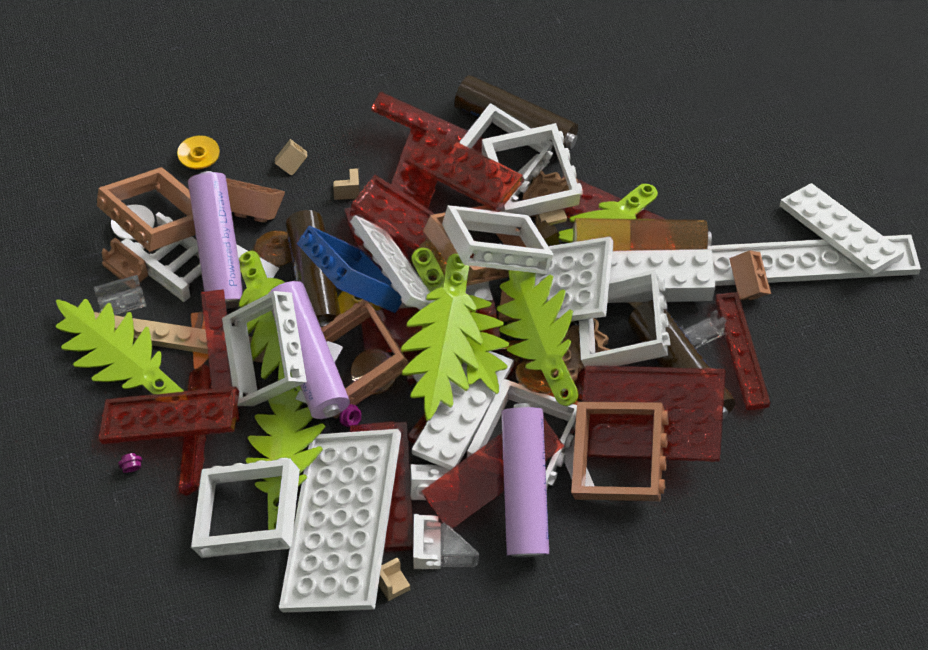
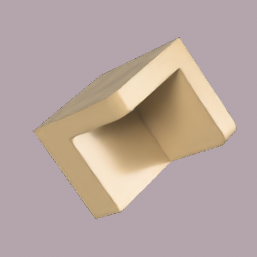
[275,139,307,175]
[333,169,360,200]
[536,209,567,226]
[379,558,410,601]

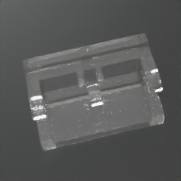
[94,275,146,315]
[680,310,727,348]

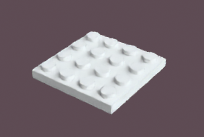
[534,237,613,323]

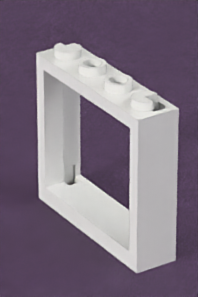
[442,103,553,205]
[482,123,583,216]
[442,205,553,274]
[579,270,670,372]
[222,291,307,406]
[467,379,577,490]
[191,458,300,558]

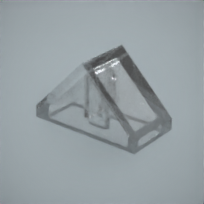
[441,522,479,567]

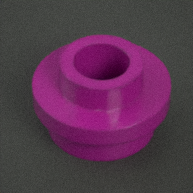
[339,404,362,427]
[118,453,142,473]

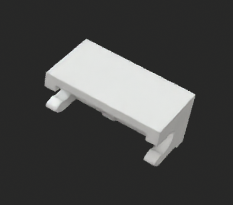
[413,514,441,569]

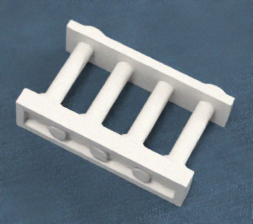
[121,212,202,302]

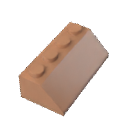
[192,176,285,222]

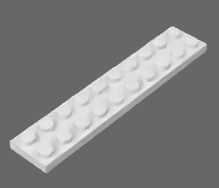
[698,235,921,286]

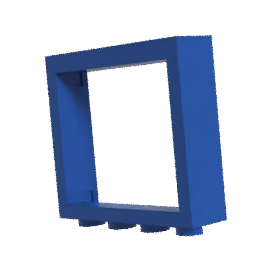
[297,226,403,313]

